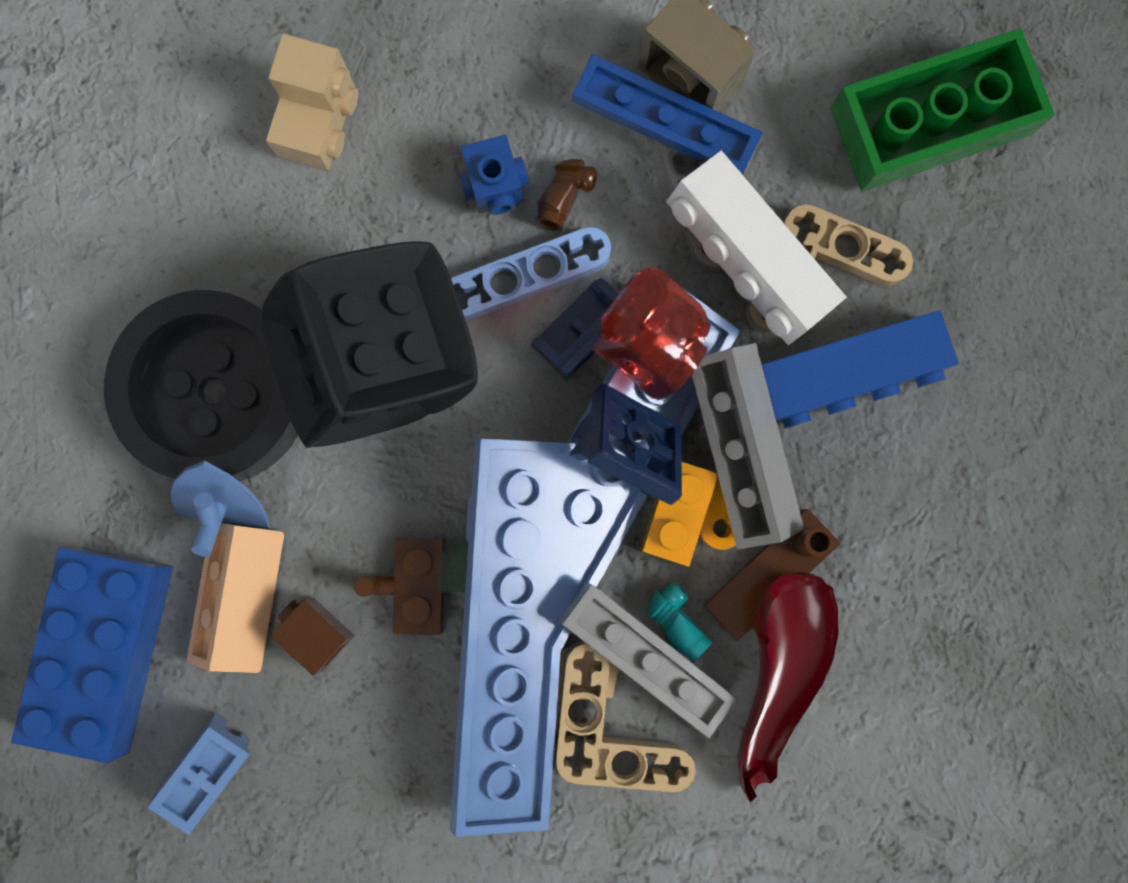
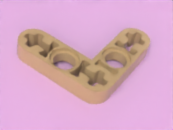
[746,204,913,334]
[555,640,696,792]

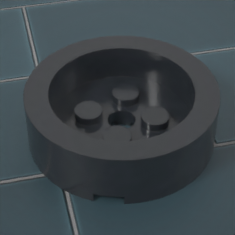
[104,290,298,481]

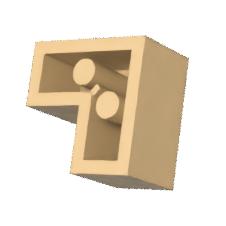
[266,33,358,171]

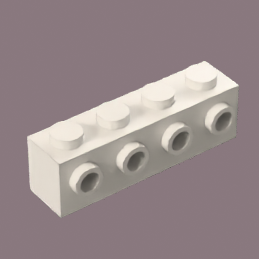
[666,150,847,346]

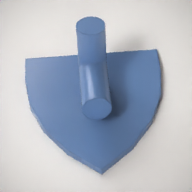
[170,460,270,557]

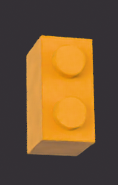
[639,462,718,567]

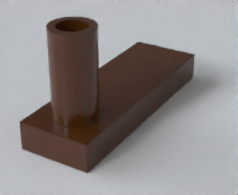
[703,509,841,641]

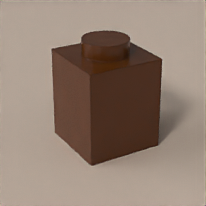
[270,598,355,676]

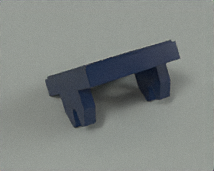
[570,383,682,505]

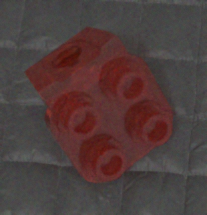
[592,267,711,399]

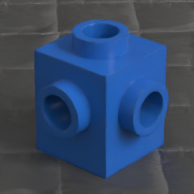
[459,134,529,215]

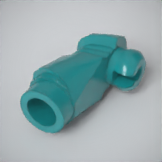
[648,582,712,663]

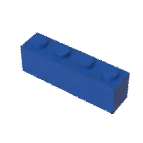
[762,310,959,429]

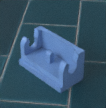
[147,712,251,835]

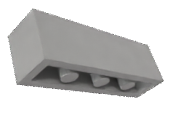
[688,343,804,550]

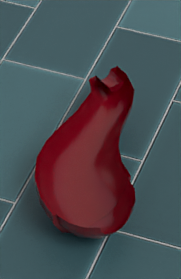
[737,572,839,803]

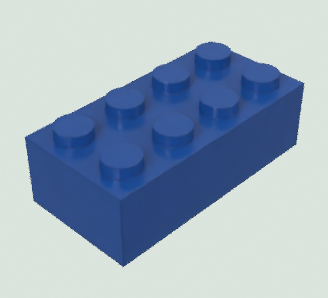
[11,547,173,763]

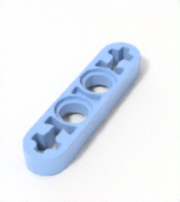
[451,227,611,321]

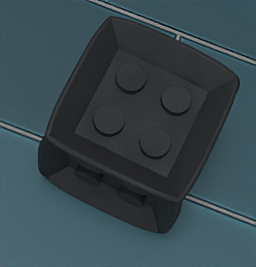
[262,241,478,448]

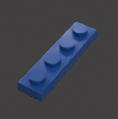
[572,54,763,175]

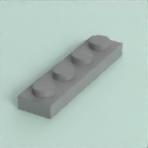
[557,582,737,739]

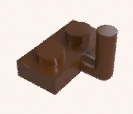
[354,538,445,635]

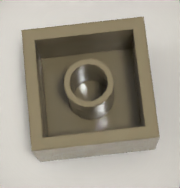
[638,0,756,112]

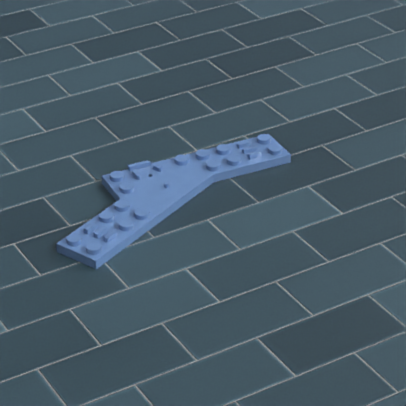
[450,278,740,837]

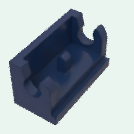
[531,277,634,381]

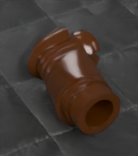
[536,159,597,231]

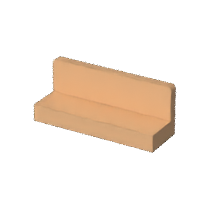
[186,523,284,673]

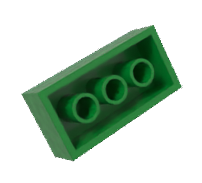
[830,28,1055,192]

